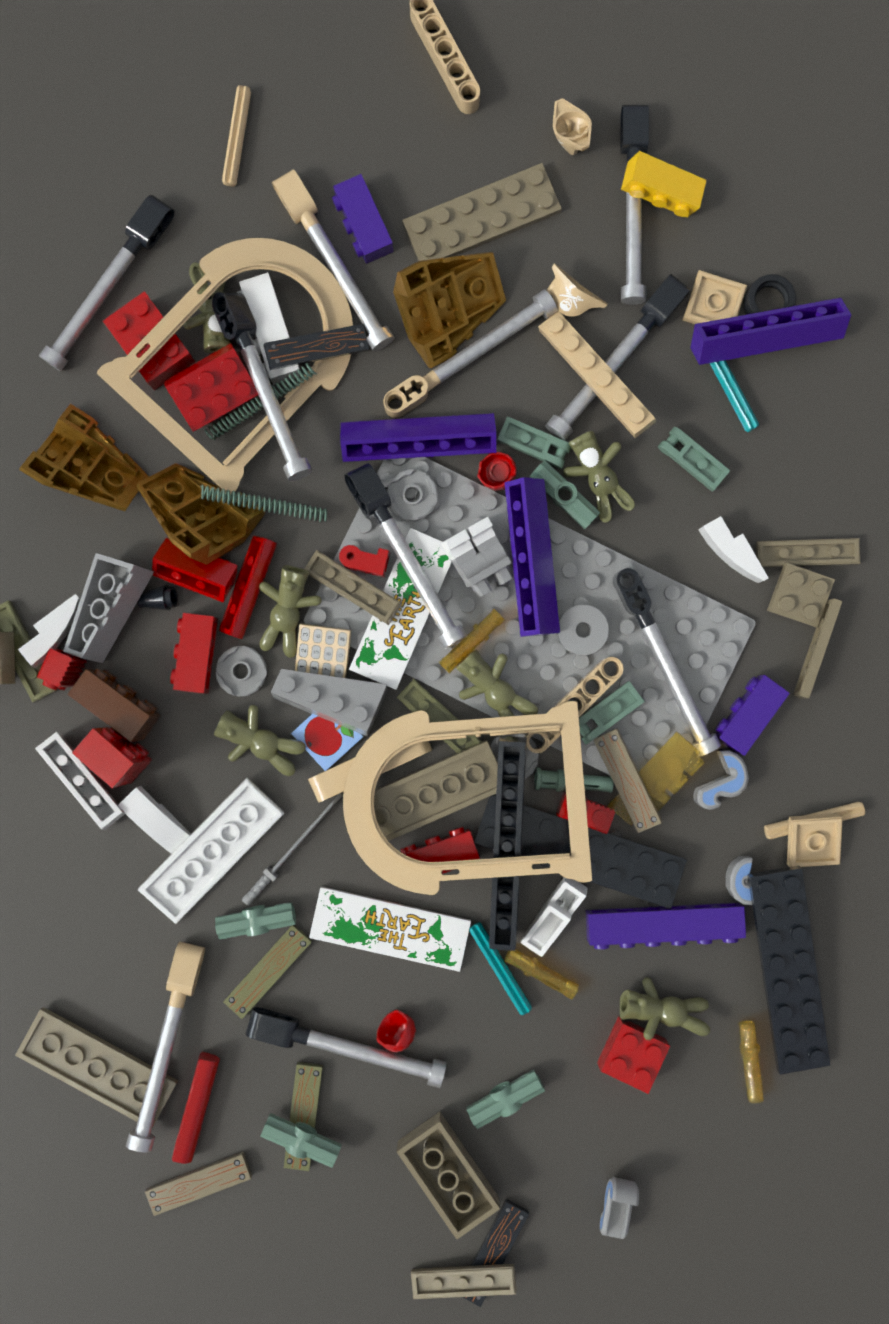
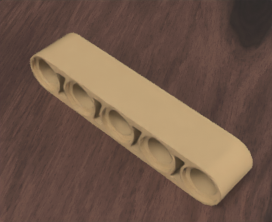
[410,0,480,114]
[525,657,624,753]
[308,741,433,803]

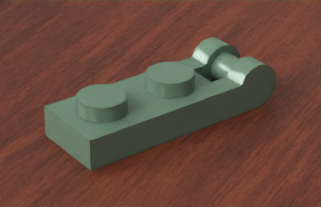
[497,416,571,469]
[658,427,730,492]
[579,681,645,744]

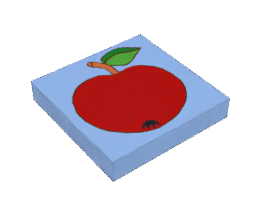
[291,714,364,771]

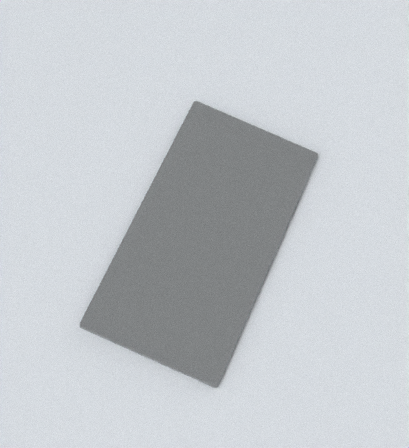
[304,457,755,802]

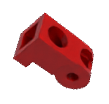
[339,545,391,578]

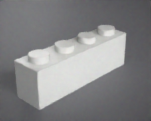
[237,273,301,385]
[35,732,125,830]

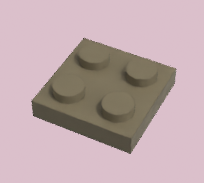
[767,563,835,628]

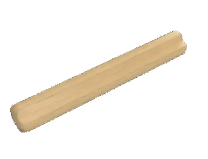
[222,85,251,187]
[764,802,865,839]

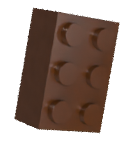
[67,668,161,742]

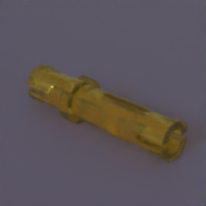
[439,609,505,674]
[504,949,579,1000]
[739,1020,764,1103]

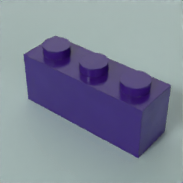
[332,174,394,264]
[715,675,790,756]

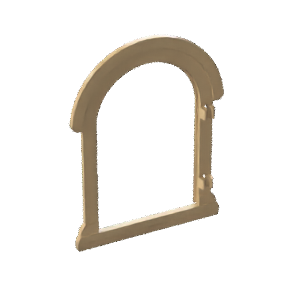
[97,238,353,495]
[343,701,592,895]

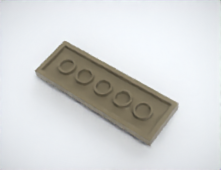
[402,163,562,261]
[374,740,498,841]
[15,1007,178,1128]

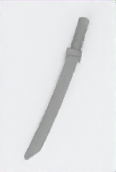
[242,793,343,906]

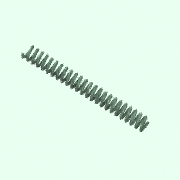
[204,363,317,440]
[200,484,327,522]

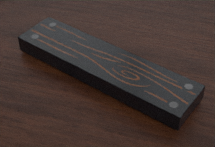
[263,324,369,370]
[463,1199,529,1307]

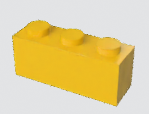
[621,151,706,218]

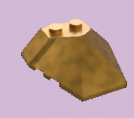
[393,252,506,368]
[19,403,149,511]
[137,463,266,565]

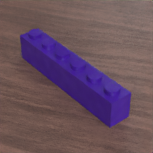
[690,298,851,365]
[340,413,497,462]
[505,477,560,637]
[585,903,746,949]

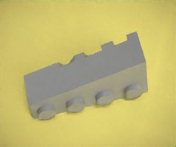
[63,553,154,663]
[271,669,388,737]

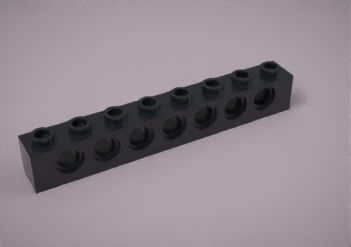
[489,736,527,951]

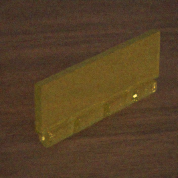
[608,731,705,826]

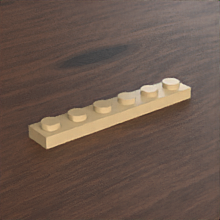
[538,311,656,438]

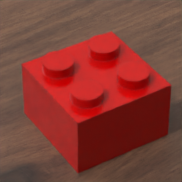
[597,1016,670,1094]

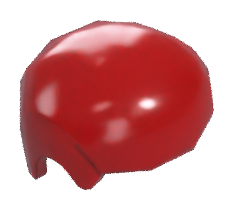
[477,451,517,491]
[377,1010,416,1053]

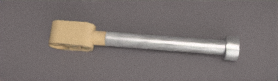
[272,169,395,352]
[383,289,558,418]
[126,941,205,1153]

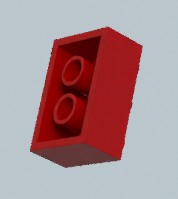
[103,291,195,391]
[164,343,258,432]
[72,727,152,788]

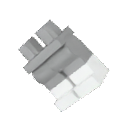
[441,517,513,597]

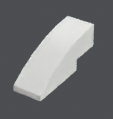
[698,516,768,583]
[18,594,80,668]
[118,786,191,854]
[521,877,588,957]

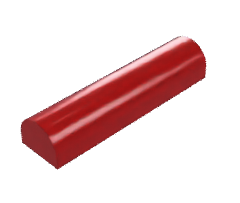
[219,536,277,640]
[172,1051,220,1164]

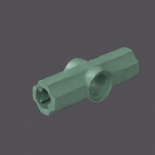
[529,460,600,530]
[215,902,296,940]
[466,1069,545,1129]
[260,1113,342,1168]

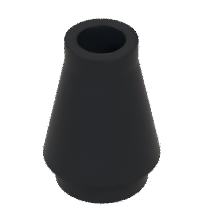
[137,585,178,610]

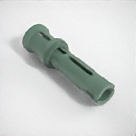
[534,767,614,793]

